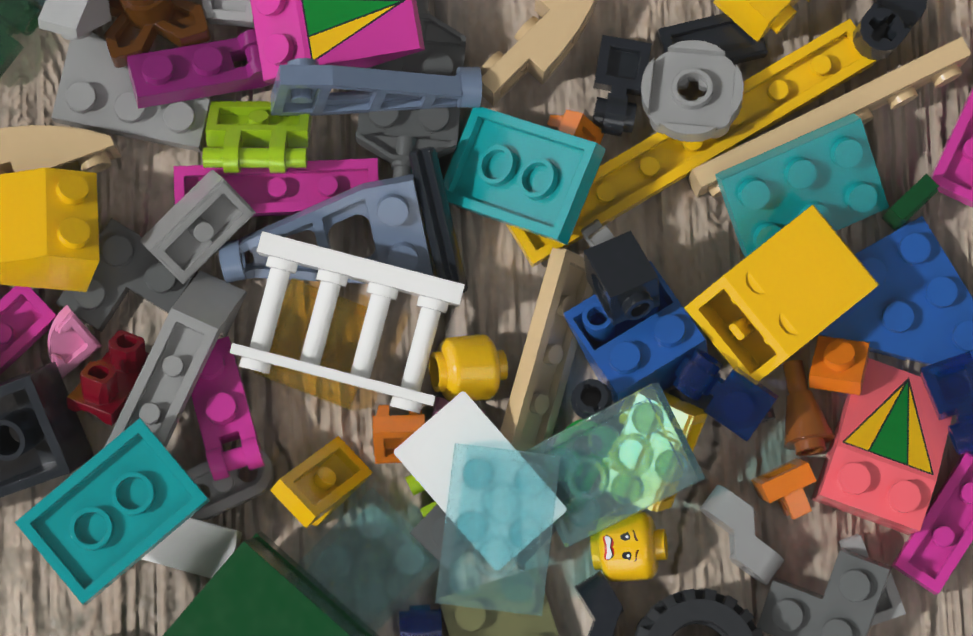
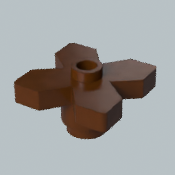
[104,0,211,68]

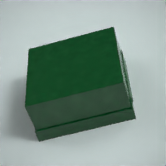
[163,531,379,636]

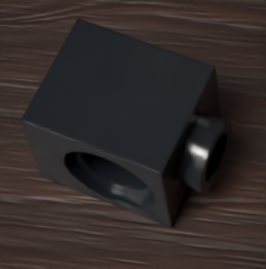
[583,231,660,326]

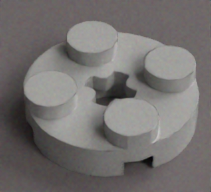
[641,40,744,142]

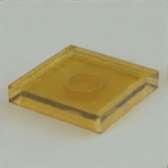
[254,278,387,411]

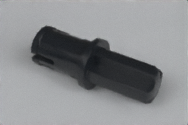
[571,379,613,421]

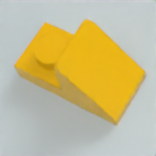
[270,436,373,528]

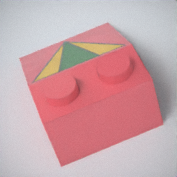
[811,358,958,535]

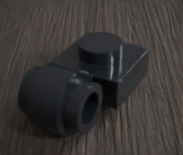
[592,35,652,137]

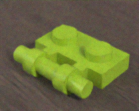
[202,101,312,173]

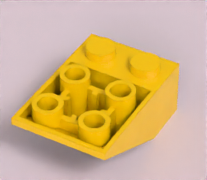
[684,204,879,389]

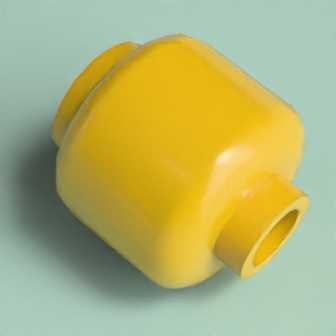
[429,334,508,402]

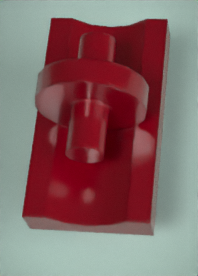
[67,330,149,426]

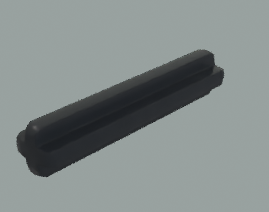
[409,147,468,294]

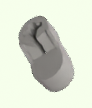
[700,485,784,585]

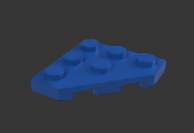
[815,216,973,374]

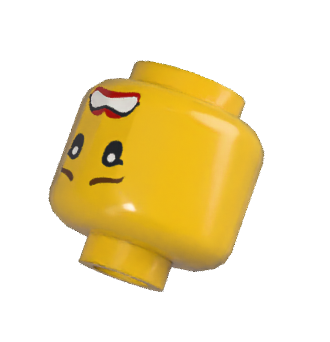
[590,512,668,582]

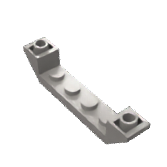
[105,270,247,447]

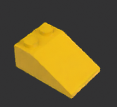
[0,167,100,292]

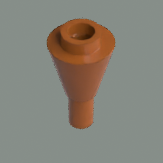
[782,360,835,456]

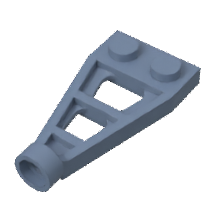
[271,58,482,116]
[219,174,433,284]

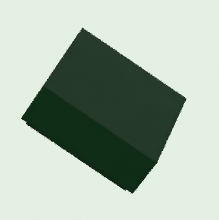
[882,173,939,230]

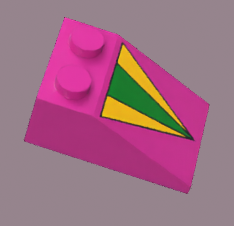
[250,0,425,84]

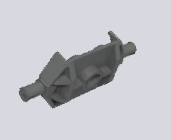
[355,0,466,178]

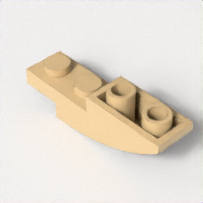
[480,0,598,106]
[0,125,122,174]

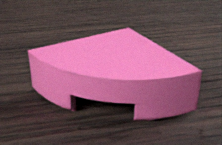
[47,305,102,378]

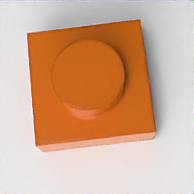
[809,335,869,395]

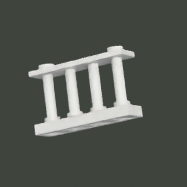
[230,231,465,414]

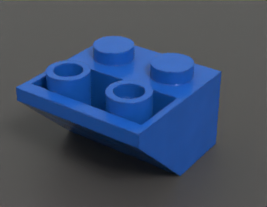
[563,261,709,413]

